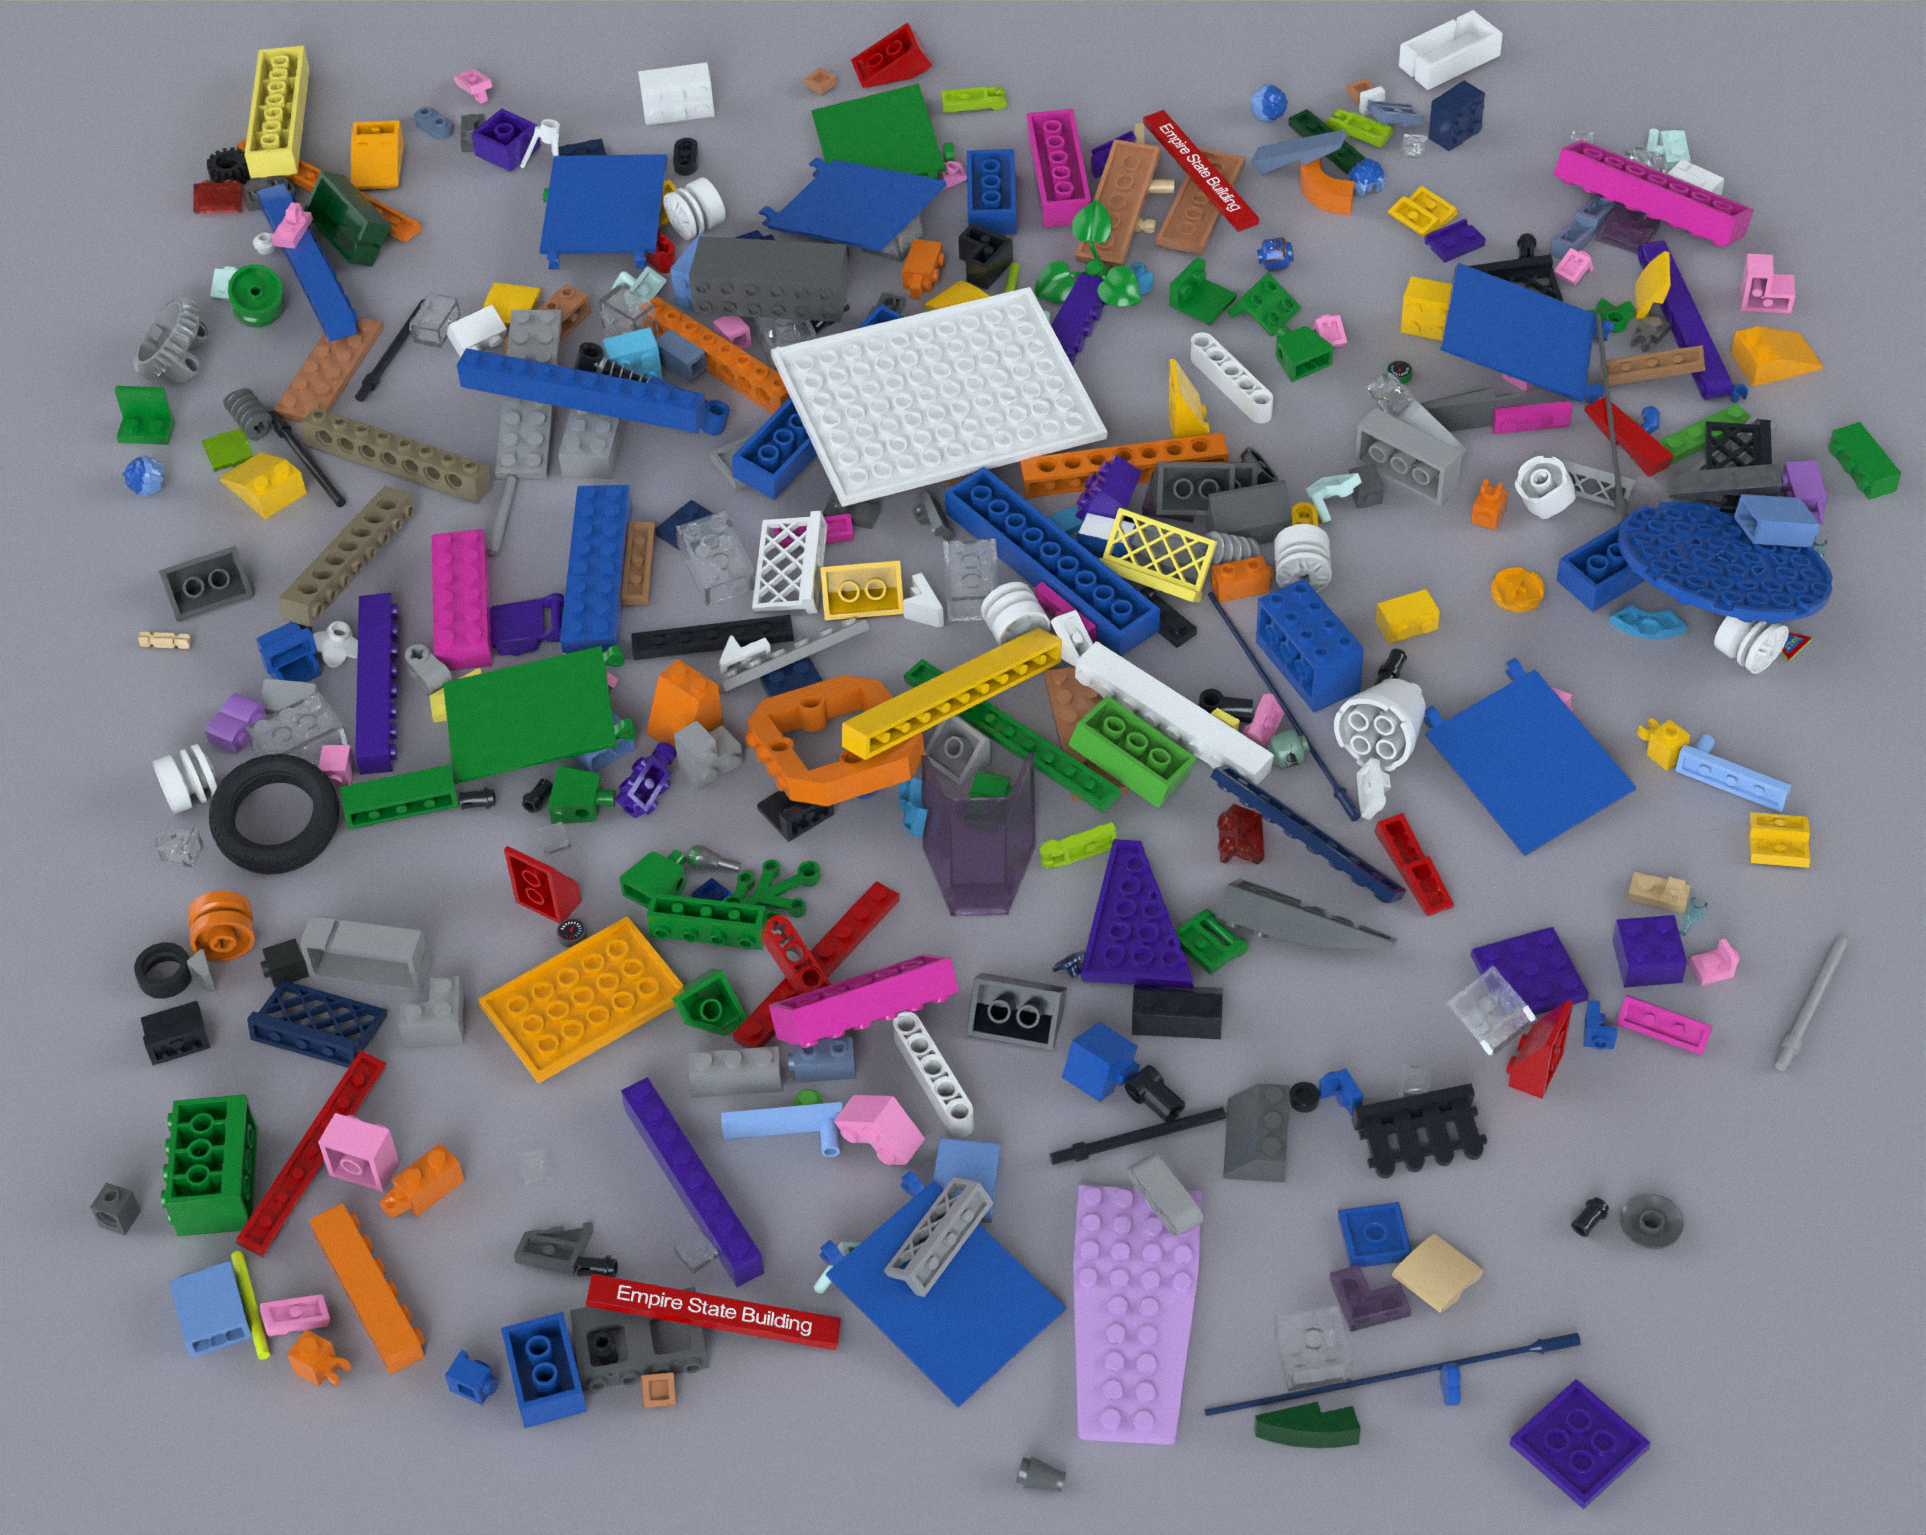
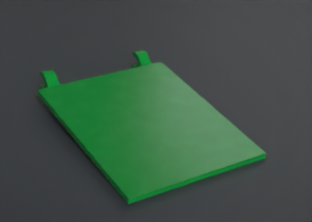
[811,83,946,179]
[443,645,637,784]

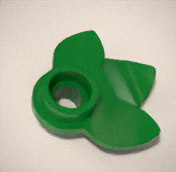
[1586,298,1635,333]

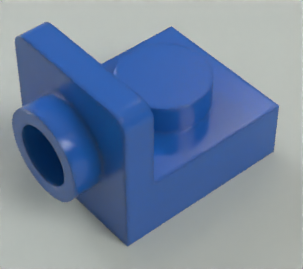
[1584,1000,1618,1050]
[1319,1068,1363,1116]

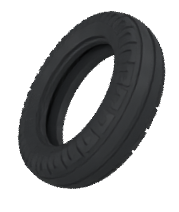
[209,754,339,874]

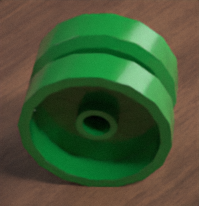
[228,264,284,328]

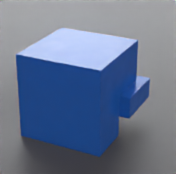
[256,622,321,682]
[1062,1022,1140,1102]

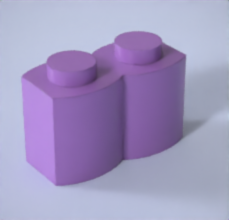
[205,693,266,754]

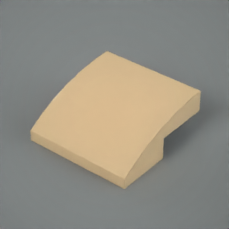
[1391,1233,1483,1313]

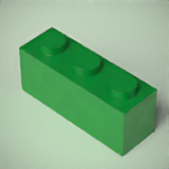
[1829,422,1901,500]

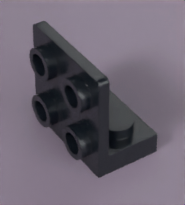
[757,791,834,842]
[141,1001,211,1066]

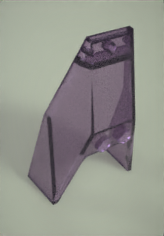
[922,753,1036,916]

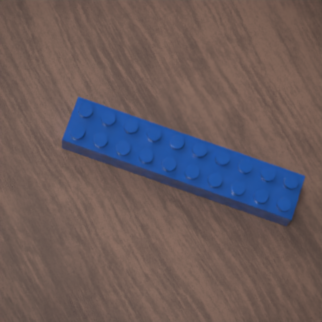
[732,304,904,500]
[944,467,1160,656]

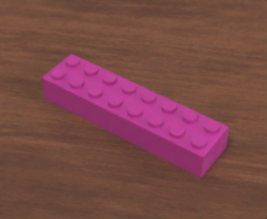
[1554,140,1754,247]

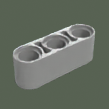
[1396,399,1468,457]
[1127,1153,1203,1237]

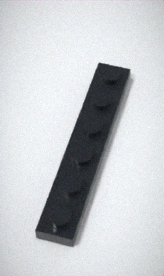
[631,614,794,660]

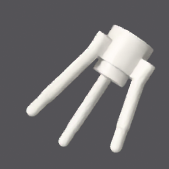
[520,119,560,168]

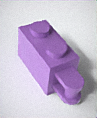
[1781,460,1828,525]

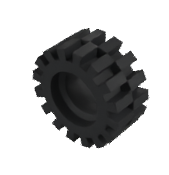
[206,147,251,189]

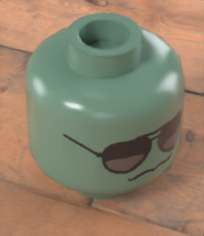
[1267,729,1310,769]

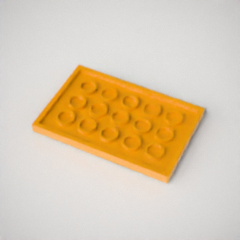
[478,916,684,1084]

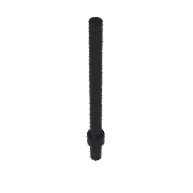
[355,299,429,402]
[268,410,346,507]
[1049,1107,1226,1165]

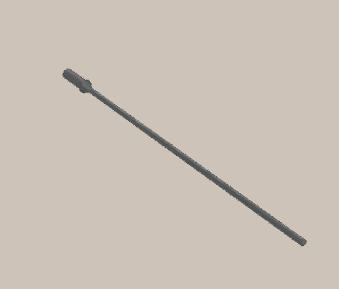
[1595,313,1627,525]

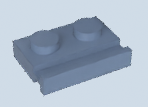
[1366,100,1424,127]

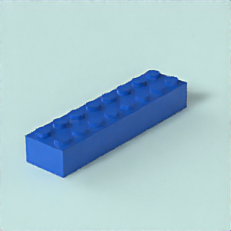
[560,485,632,654]

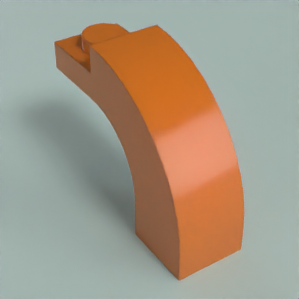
[1299,157,1355,215]

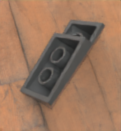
[1420,388,1522,432]
[1150,462,1258,515]

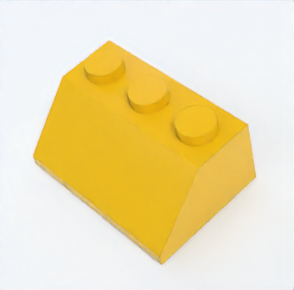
[820,560,904,621]

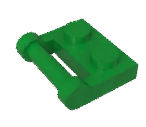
[1175,909,1249,975]

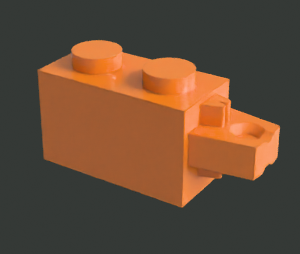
[902,238,946,300]
[379,1143,464,1219]

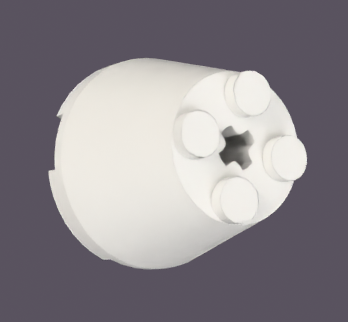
[1334,679,1426,772]

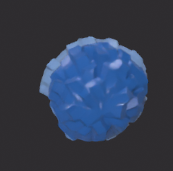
[1250,84,1288,123]
[1348,158,1386,198]
[123,455,163,498]

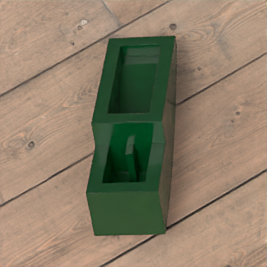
[1254,1401,1361,1448]

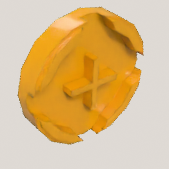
[1490,567,1545,612]

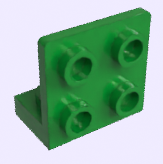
[1169,257,1237,325]
[1226,272,1301,336]
[114,386,175,445]

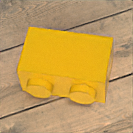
[1375,589,1440,644]

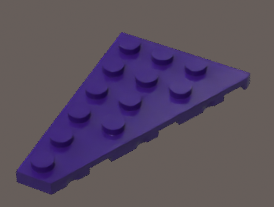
[1080,839,1194,989]

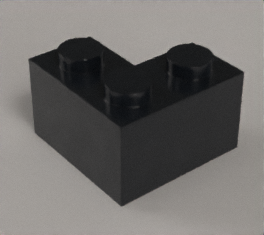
[958,223,1013,290]

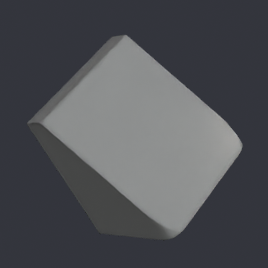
[187,949,215,992]

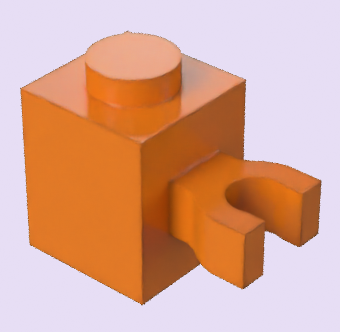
[1471,479,1509,530]
[287,1329,351,1386]

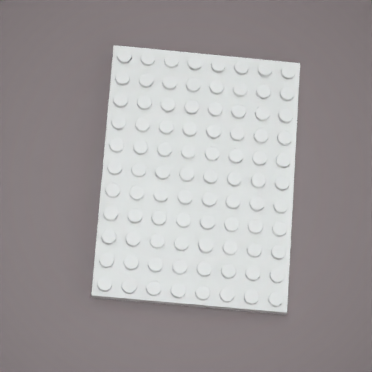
[771,287,1108,507]

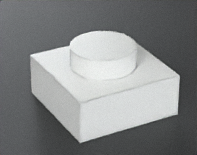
[1359,86,1385,116]

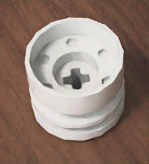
[664,177,726,240]
[1274,524,1332,592]
[981,582,1050,646]
[1714,616,1789,674]
[152,744,218,814]

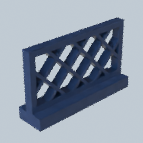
[247,980,387,1068]

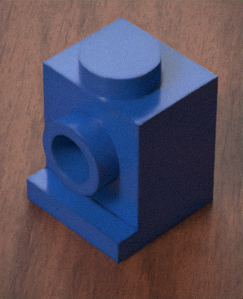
[445,1349,499,1405]

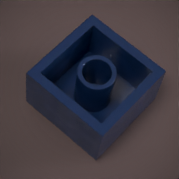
[1428,80,1485,151]

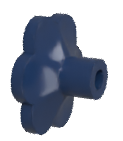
[1052,950,1085,978]

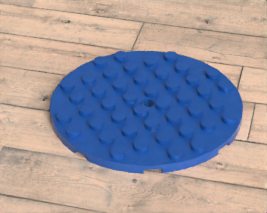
[1618,502,1833,624]

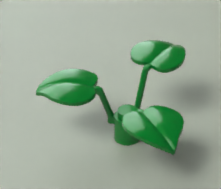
[1035,200,1142,307]

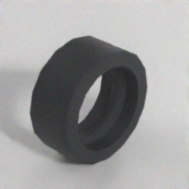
[134,942,192,999]

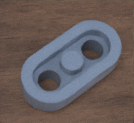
[414,107,453,140]

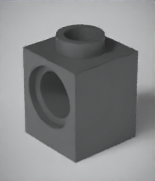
[91,1182,141,1235]

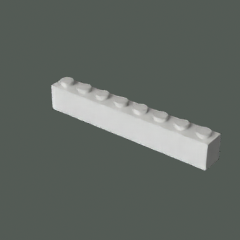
[1075,641,1274,785]

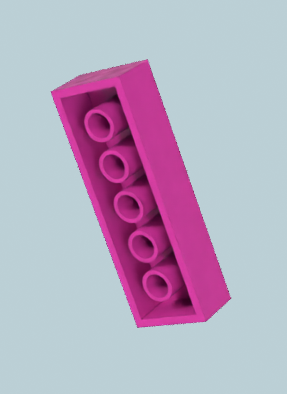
[1026,109,1091,228]
[431,529,492,671]
[769,954,959,1048]

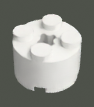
[1515,456,1575,519]

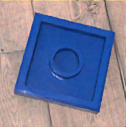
[1338,1202,1412,1269]

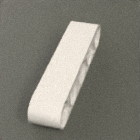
[1190,332,1273,423]
[893,1011,974,1138]

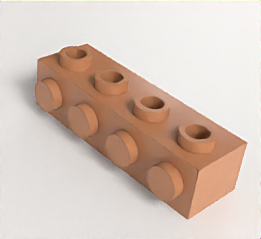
[503,284,591,356]

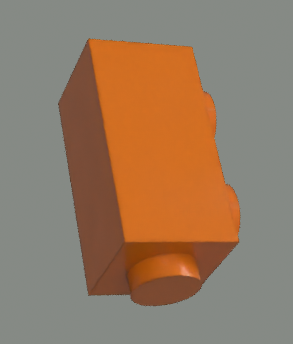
[1211,555,1273,603]

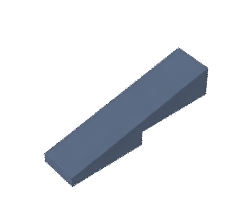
[1251,130,1347,175]
[1549,194,1619,260]

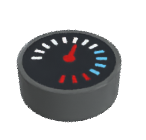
[557,918,587,947]

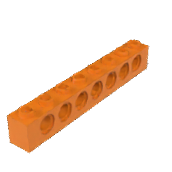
[639,296,790,414]
[1020,432,1229,499]

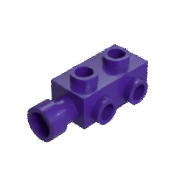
[615,742,677,818]

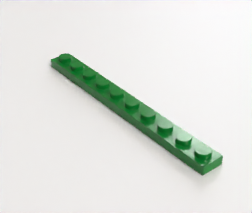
[903,659,1121,813]

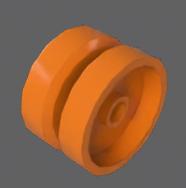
[188,890,255,961]

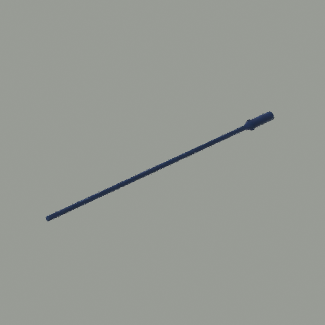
[1208,592,1361,821]
[1204,1333,1581,1416]

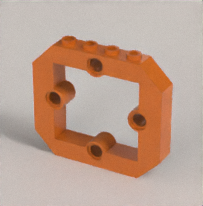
[745,675,925,806]

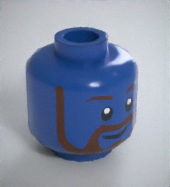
[1257,237,1294,271]

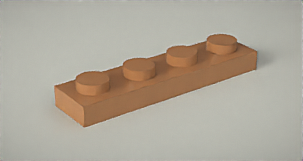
[1600,345,1706,386]
[621,521,656,606]

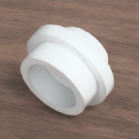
[253,232,276,255]

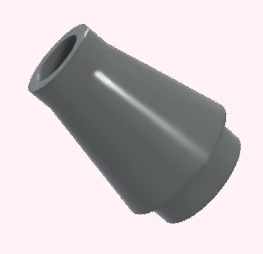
[1016,1456,1066,1492]

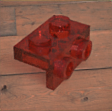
[193,180,245,214]
[1217,804,1264,865]

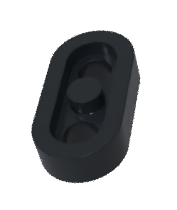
[673,138,698,176]
[1240,447,1279,485]

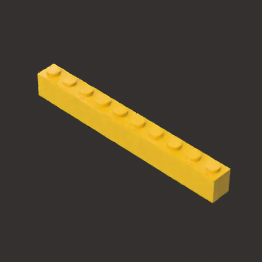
[842,627,1062,760]

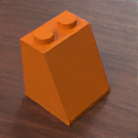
[646,659,724,750]

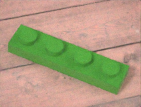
[1658,403,1751,465]

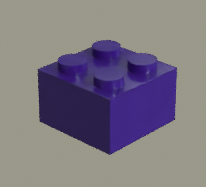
[471,108,541,172]
[1075,454,1142,521]
[1612,915,1687,988]

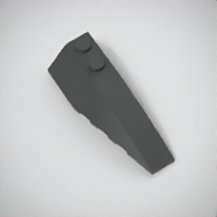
[1218,878,1398,949]

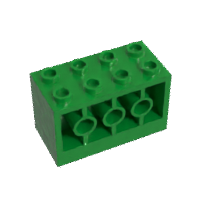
[161,1094,258,1236]

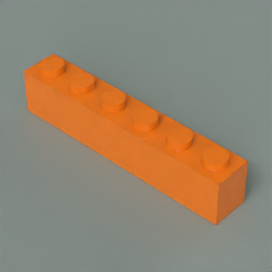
[309,1203,425,1374]

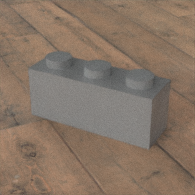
[689,1046,782,1097]

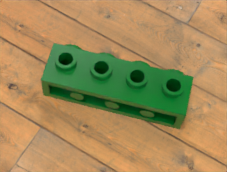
[340,765,459,830]
[646,893,768,950]

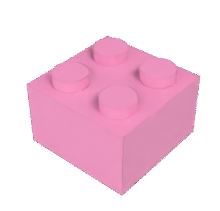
[318,1113,400,1192]

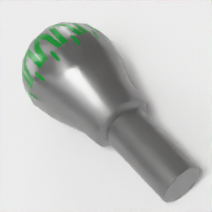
[686,845,741,873]

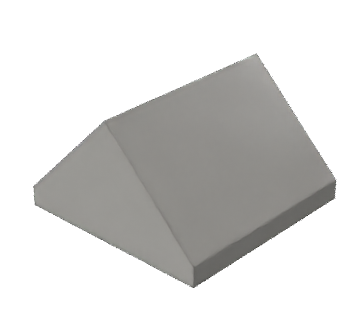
[924,715,991,786]

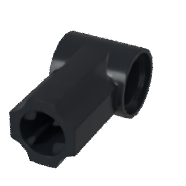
[1198,689,1253,723]
[1124,1065,1185,1122]

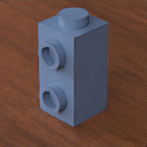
[656,329,708,382]
[788,1037,856,1083]

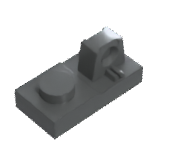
[461,114,486,152]
[912,489,956,542]
[823,491,881,529]

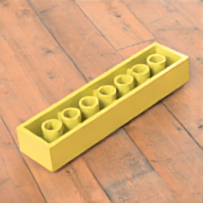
[244,46,310,178]

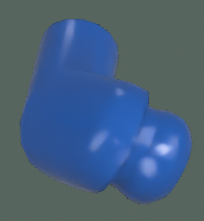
[1639,406,1660,434]

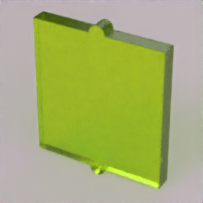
[202,428,253,472]

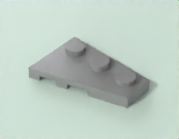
[1132,524,1203,585]

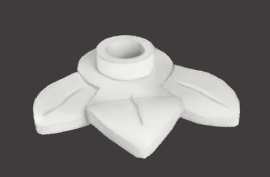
[313,621,358,668]

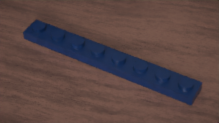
[1210,765,1406,903]

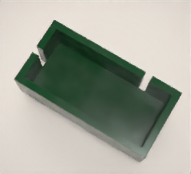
[303,171,391,267]

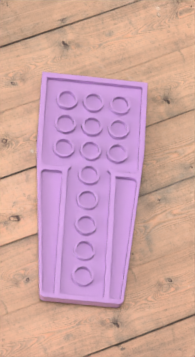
[1073,1185,1202,1445]

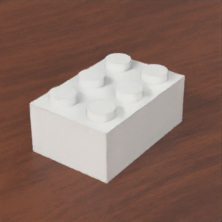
[638,62,715,126]

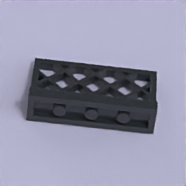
[1452,254,1564,302]
[1705,419,1772,513]

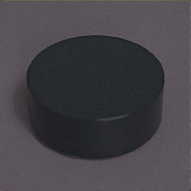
[1289,1082,1320,1113]

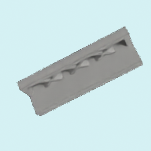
[1532,451,1637,508]
[884,1177,994,1297]

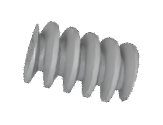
[1199,531,1260,565]

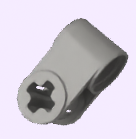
[405,644,452,695]

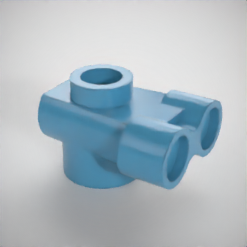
[1129,261,1154,294]

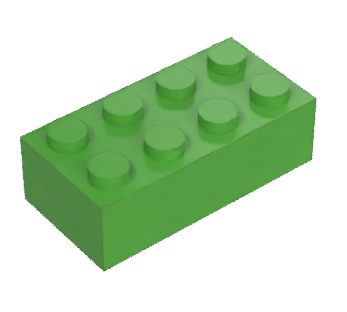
[1068,696,1197,808]

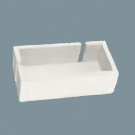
[1399,10,1503,90]

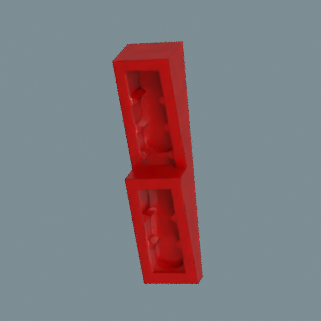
[1584,397,1674,477]
[1374,813,1454,917]

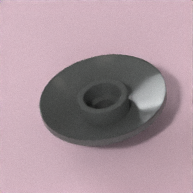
[1620,1194,1684,1249]

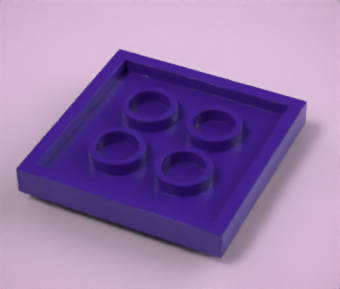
[1471,927,1589,1024]
[1509,1379,1651,1510]

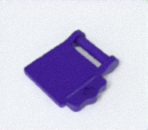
[490,593,564,656]

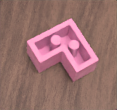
[1740,254,1795,314]
[834,1095,925,1165]

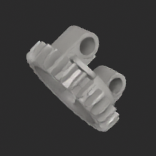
[133,296,210,384]

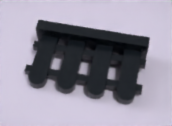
[1351,1083,1487,1179]

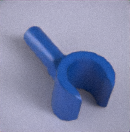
[1730,382,1748,403]

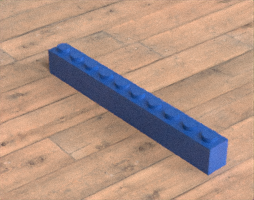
[257,183,359,342]
[457,348,707,433]

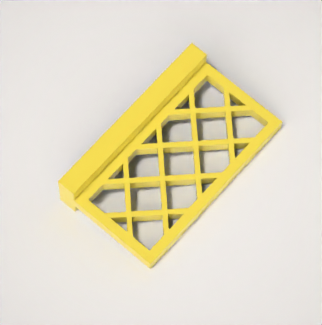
[1099,508,1218,603]

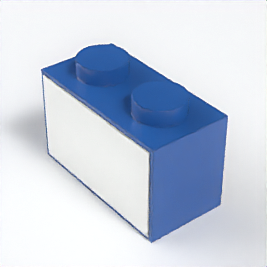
[1077,512,1137,561]

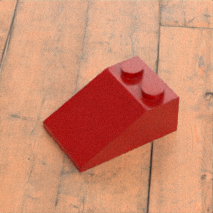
[851,22,932,88]
[504,846,582,924]
[1506,1000,1573,1099]

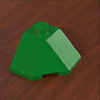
[672,969,747,1036]

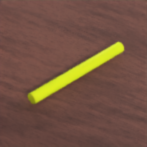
[231,1251,270,1360]

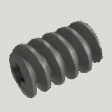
[223,388,273,441]

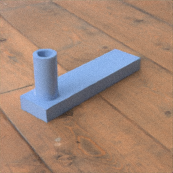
[1675,734,1791,813]
[721,1102,843,1157]

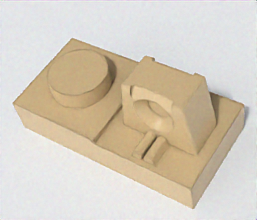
[1627,871,1691,913]

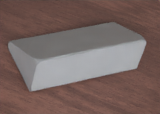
[260,678,320,717]

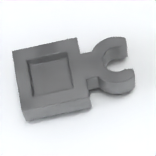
[1630,313,1671,352]

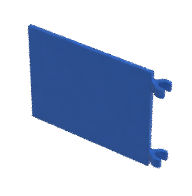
[539,154,667,269]
[759,158,947,251]
[1440,263,1614,404]
[1423,658,1636,856]
[819,1170,1066,1408]

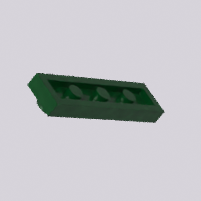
[1288,109,1366,174]

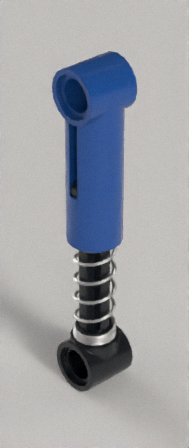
[574,342,730,435]

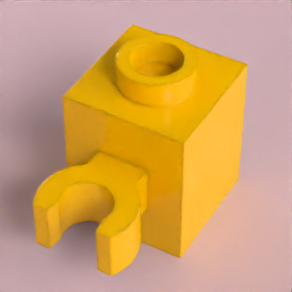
[1637,718,1691,771]

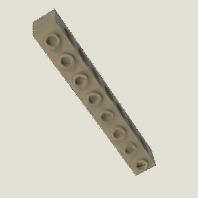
[302,408,491,503]
[279,486,415,627]

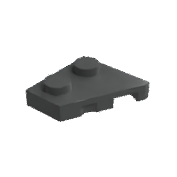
[514,1222,593,1275]

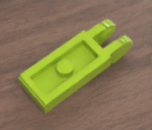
[941,86,1008,113]
[1325,109,1393,148]
[1039,822,1117,869]

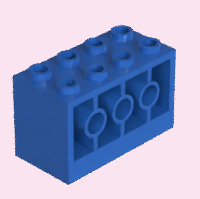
[1256,578,1364,713]

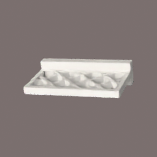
[752,511,828,614]

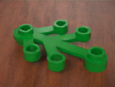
[722,859,821,930]

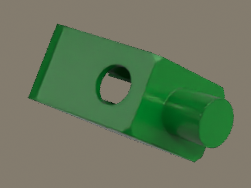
[1276,326,1333,382]
[548,766,616,824]
[619,850,687,909]

